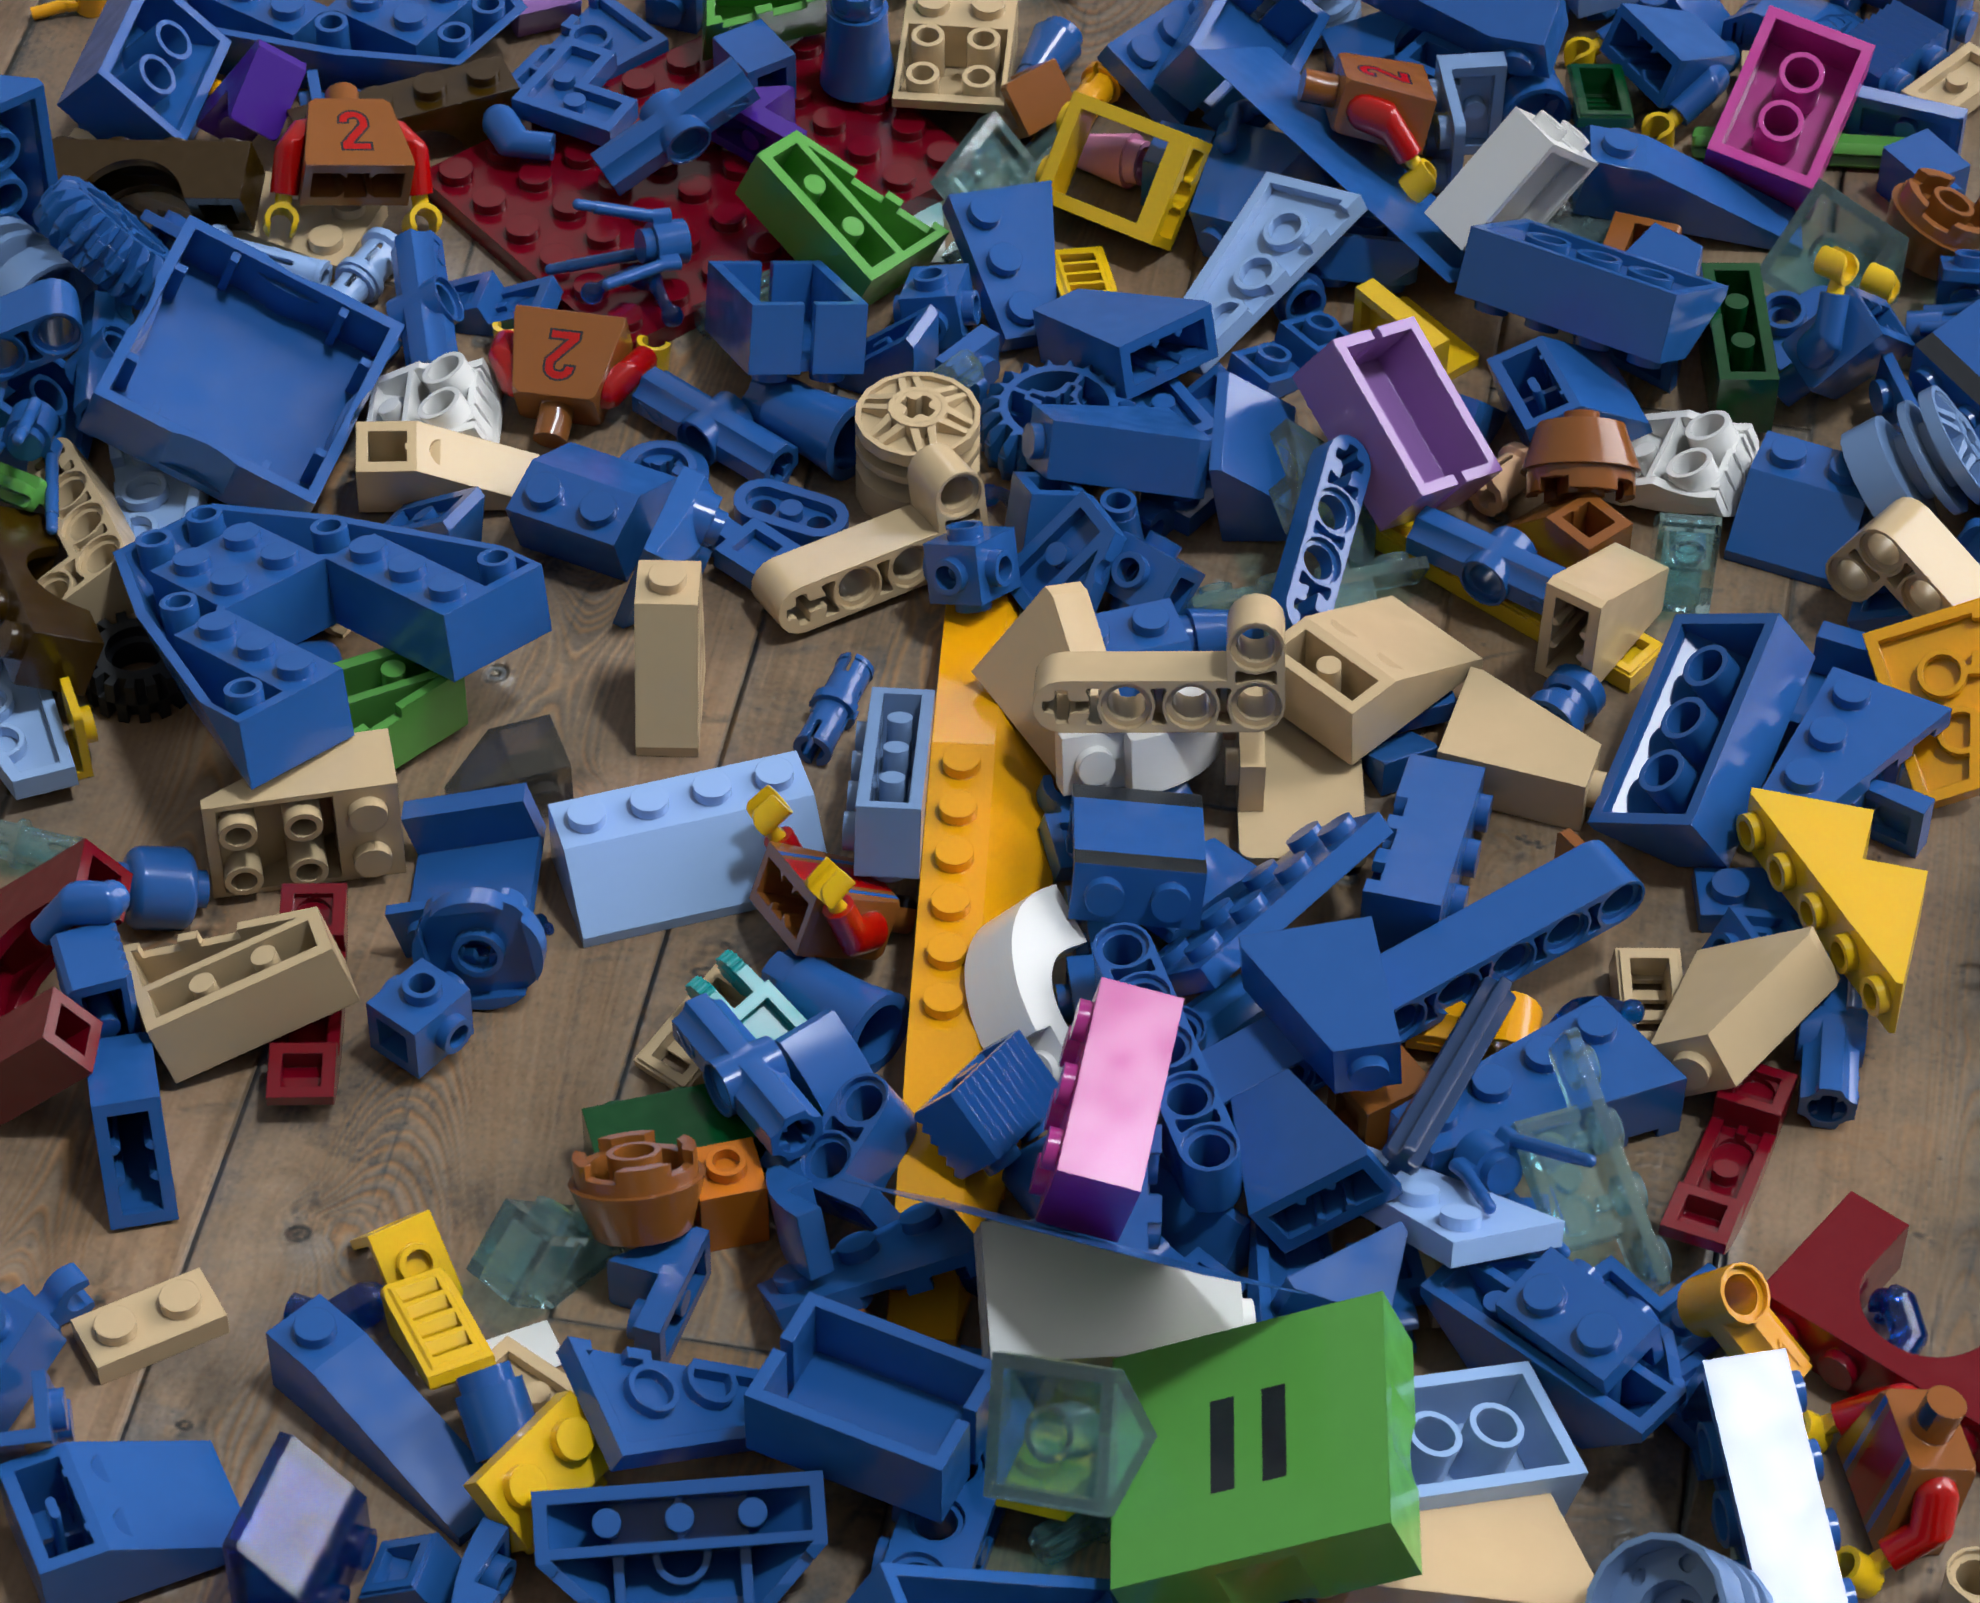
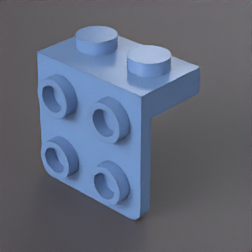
[1423,51,1507,193]

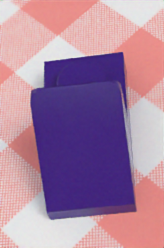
[196,39,306,142]
[711,85,807,163]

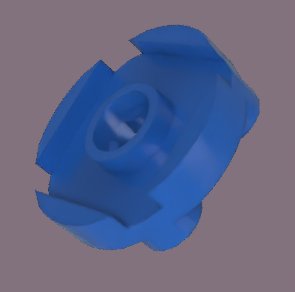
[412,887,547,1010]

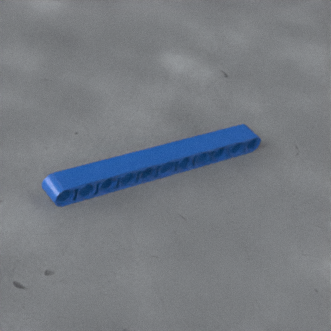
[1002,840,1646,1219]

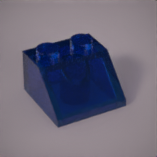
[222,1431,378,1603]

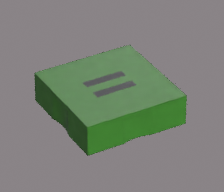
[1110,1290,1422,1603]

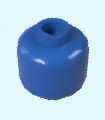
[118,846,210,931]

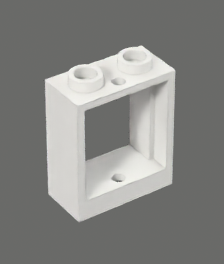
[1424,107,1599,252]

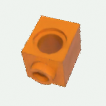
[694,1137,770,1252]

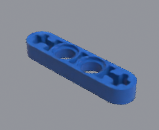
[1270,435,1371,631]

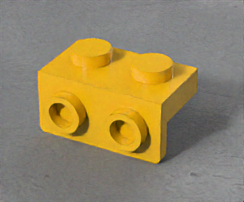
[463,1390,609,1555]

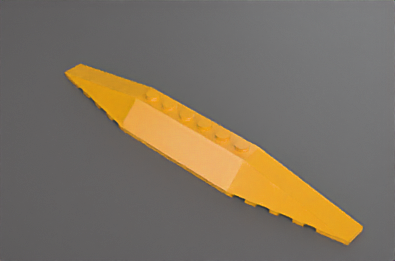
[887,592,1058,1347]

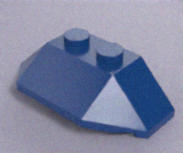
[1420,1253,1687,1449]
[531,1470,828,1603]

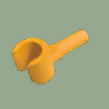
[30,0,107,21]

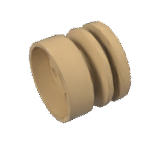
[855,372,980,518]

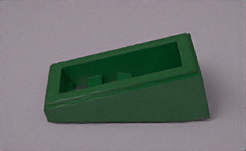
[1564,63,1634,129]

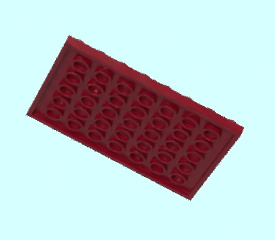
[428,33,983,350]

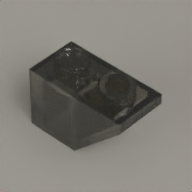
[444,714,574,818]

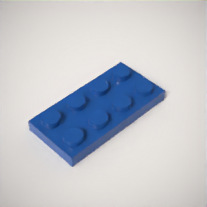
[1158,811,1393,997]

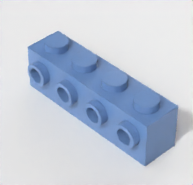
[842,687,935,883]

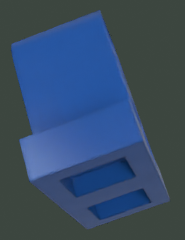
[760,1073,917,1231]

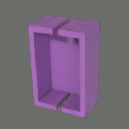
[1292,316,1503,531]

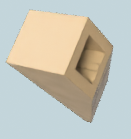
[356,421,540,512]

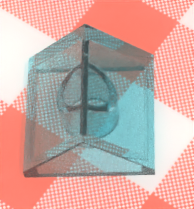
[1760,178,1909,305]
[983,1350,1157,1518]

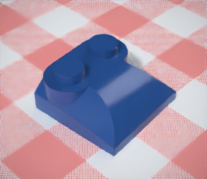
[1308,210,1420,293]
[612,465,729,629]

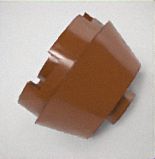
[1882,168,1980,281]
[1520,409,1642,503]
[568,1130,706,1249]

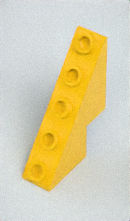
[1736,787,1928,1034]

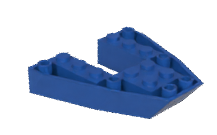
[184,0,528,90]
[113,503,552,790]

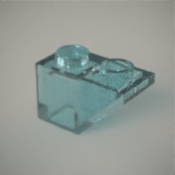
[1649,513,1722,614]
[466,1196,626,1309]

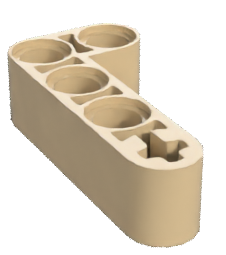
[27,437,136,626]
[751,443,989,634]
[1825,497,1980,618]
[1032,593,1285,733]

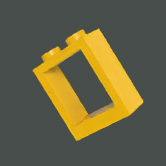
[1035,90,1213,252]

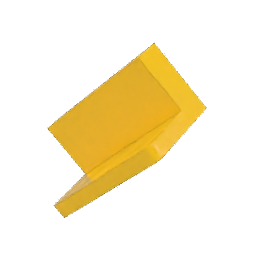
[1352,278,1479,380]

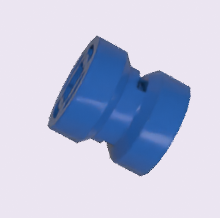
[1530,663,1606,732]

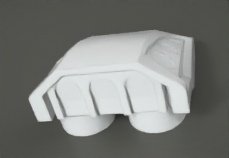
[367,352,503,444]
[1603,409,1759,517]

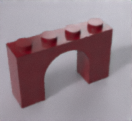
[0,838,133,1126]
[1767,1191,1980,1473]

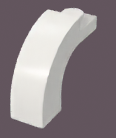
[1055,687,1223,796]
[964,884,1087,1083]

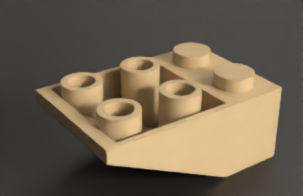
[892,0,1018,114]
[1262,595,1483,766]
[200,728,407,899]

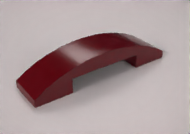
[266,883,348,1106]
[1658,1064,1798,1255]

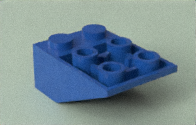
[0,1440,258,1603]

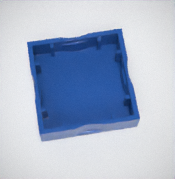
[78,214,405,513]

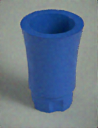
[819,0,896,103]
[742,377,858,481]
[761,949,910,1073]

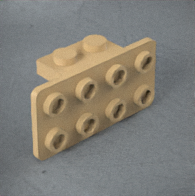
[1223,686,1367,868]

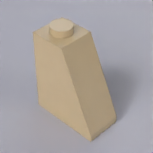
[1534,542,1669,683]
[634,560,706,757]
[972,581,1121,777]
[1437,667,1608,832]
[1651,926,1840,1097]

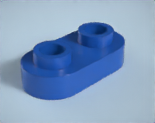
[733,478,849,547]

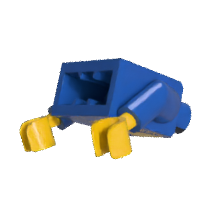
[1564,3,1740,148]
[1777,245,1915,407]

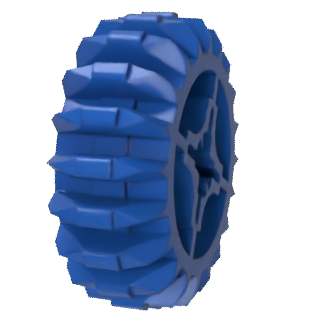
[32,175,170,310]
[980,358,1135,492]

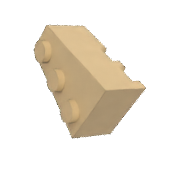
[123,906,360,1083]

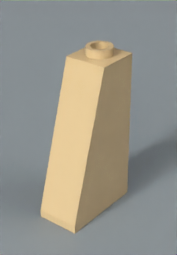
[1314,1493,1594,1603]

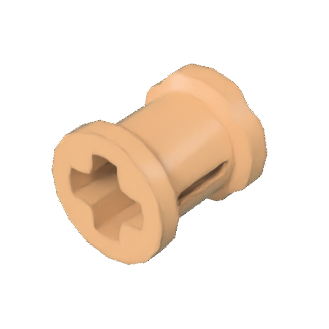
[1469,441,1528,517]

